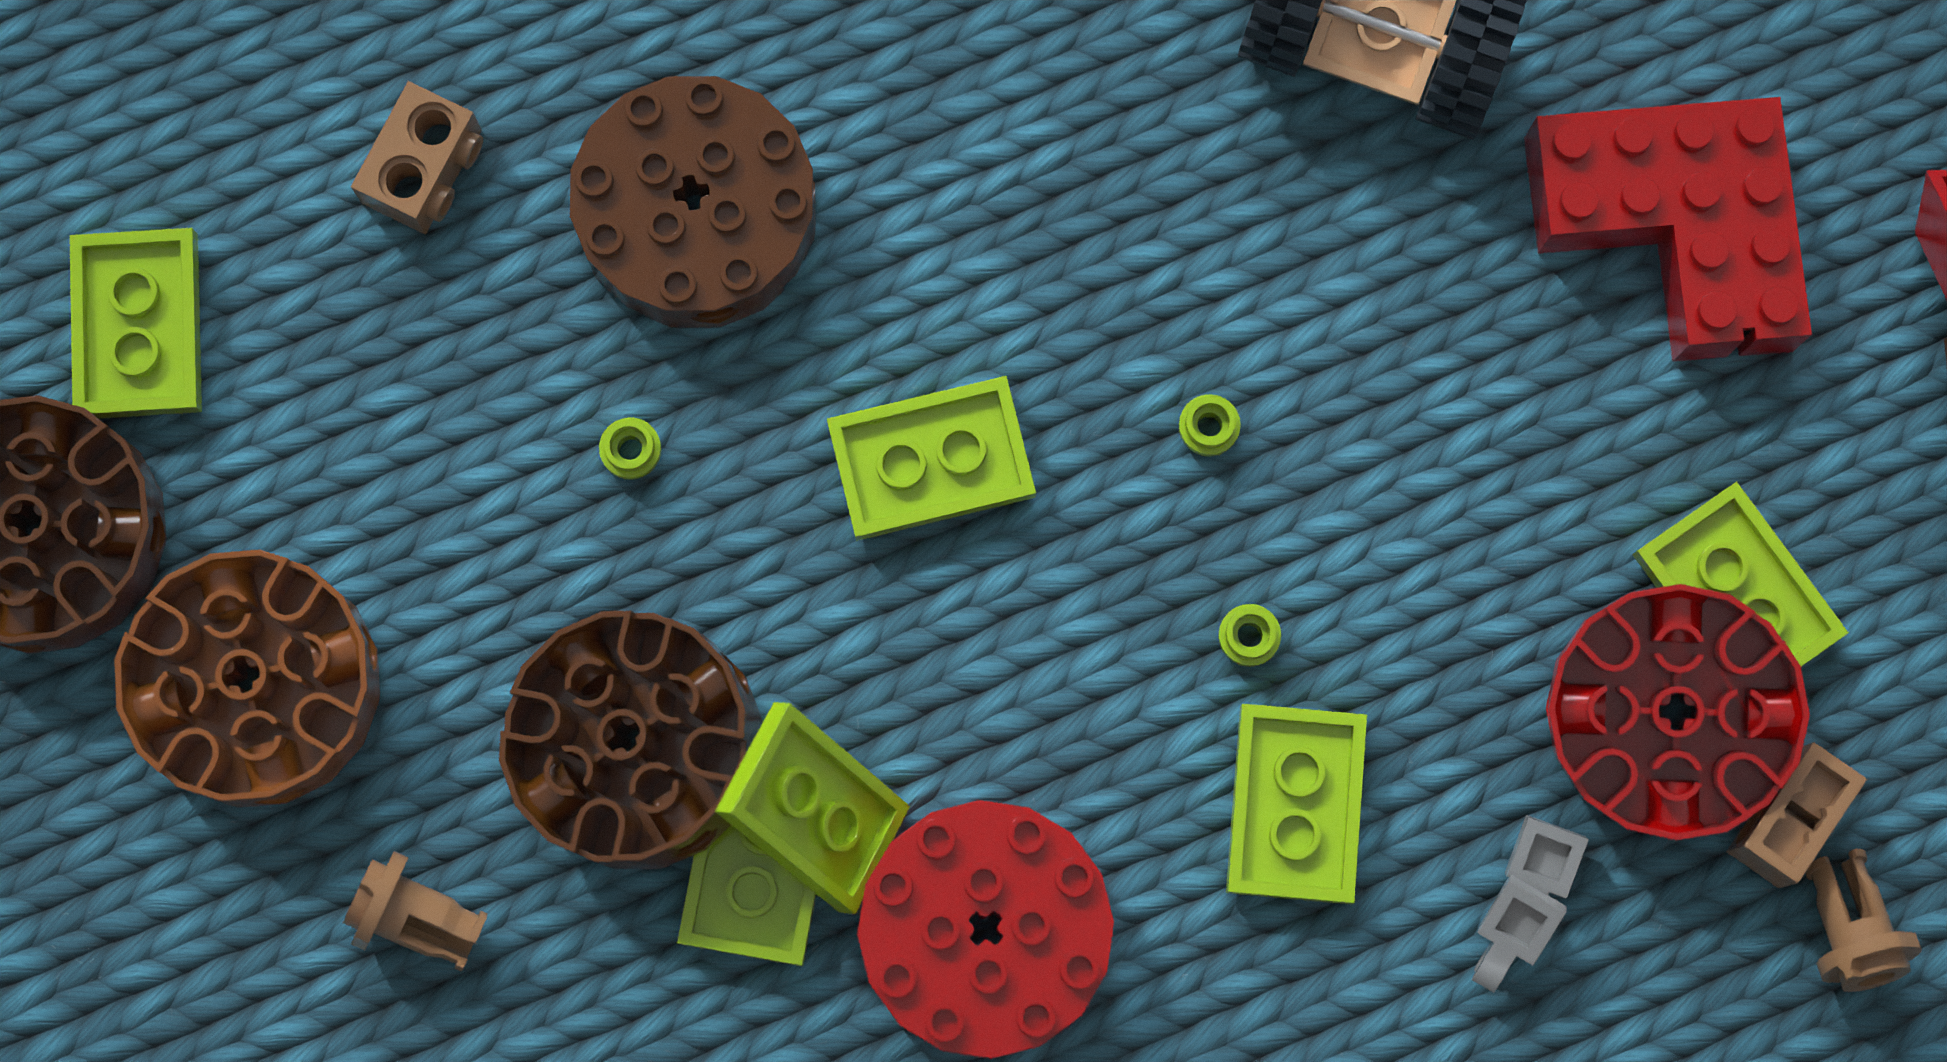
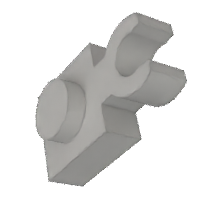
[1505,815,1589,899]

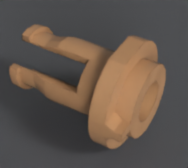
[1805,849,1922,992]
[343,851,488,971]

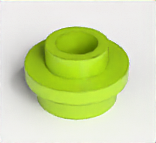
[1178,394,1241,456]
[599,417,661,480]
[1218,604,1281,667]

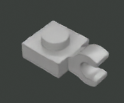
[1472,874,1567,993]

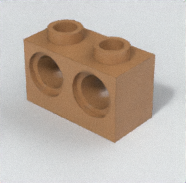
[351,81,483,235]
[1726,742,1867,888]

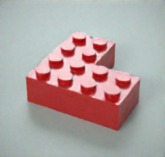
[1524,97,1812,362]

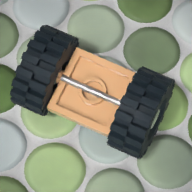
[1237,0,1527,140]

